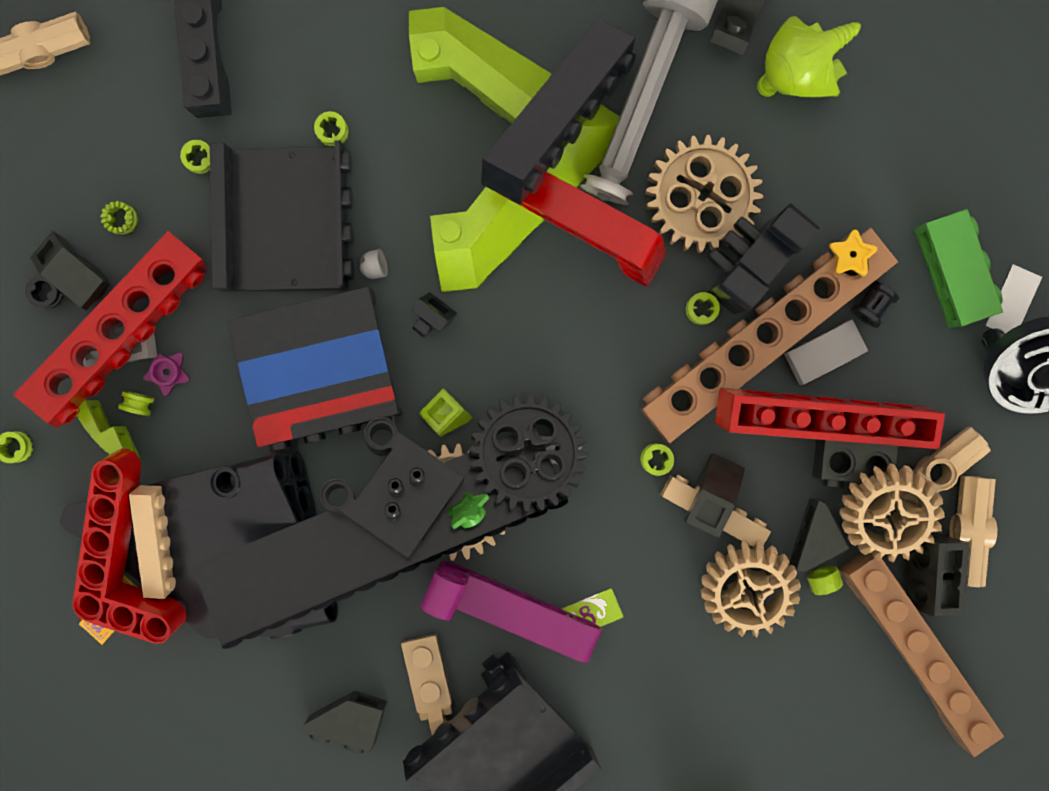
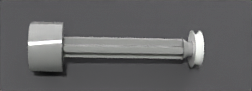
[580,0,718,205]

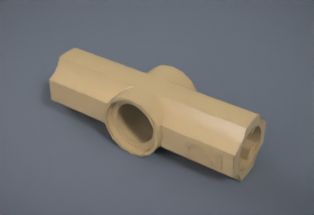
[0,11,91,76]
[895,426,991,511]
[949,475,998,587]

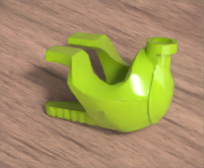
[757,16,861,97]

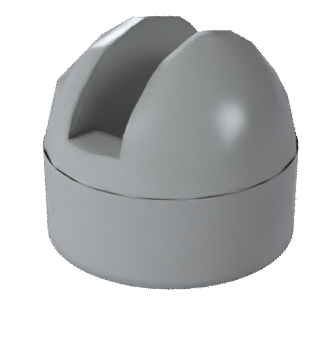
[359,249,388,279]

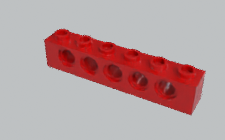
[13,231,207,428]
[715,388,945,449]

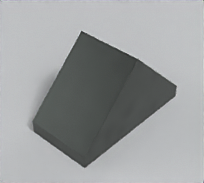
[788,498,849,573]

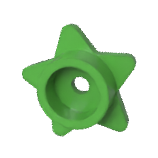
[446,491,489,529]

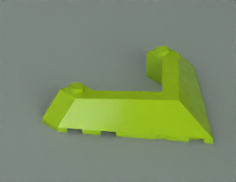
[409,7,620,292]

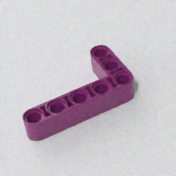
[420,560,603,663]

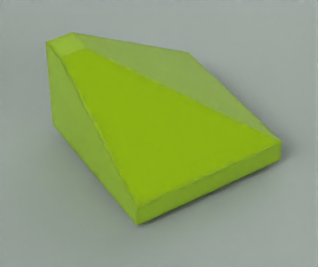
[419,388,473,437]

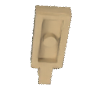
[401,633,453,735]

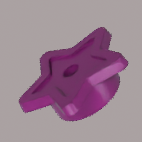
[143,352,190,396]

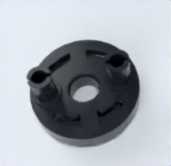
[981,317,1049,414]

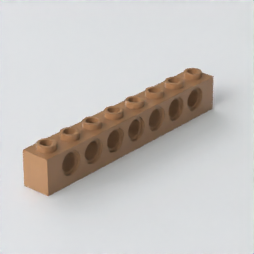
[640,228,898,443]

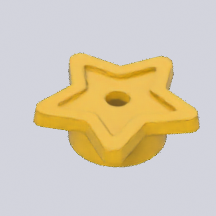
[829,229,877,277]

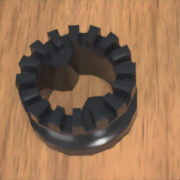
[25,275,64,309]

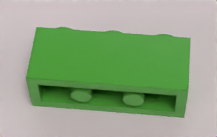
[914,209,1003,329]

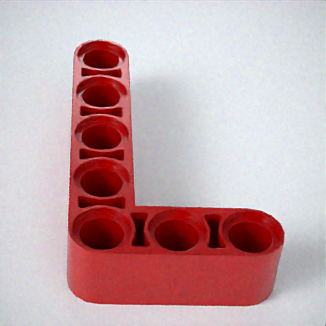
[501,172,667,287]
[72,449,187,644]

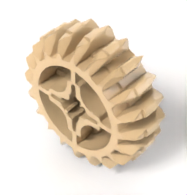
[840,463,945,563]
[701,540,801,638]

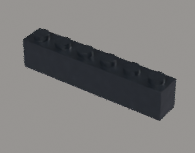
[481,19,636,205]

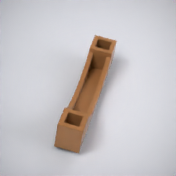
[838,552,1004,757]

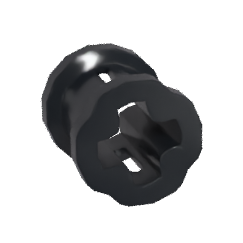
[851,280,899,328]

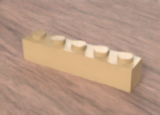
[660,475,771,547]
[129,485,176,599]

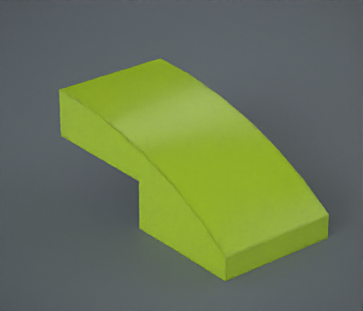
[77,400,140,458]

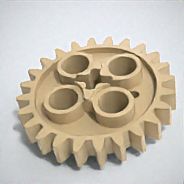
[645,135,763,254]

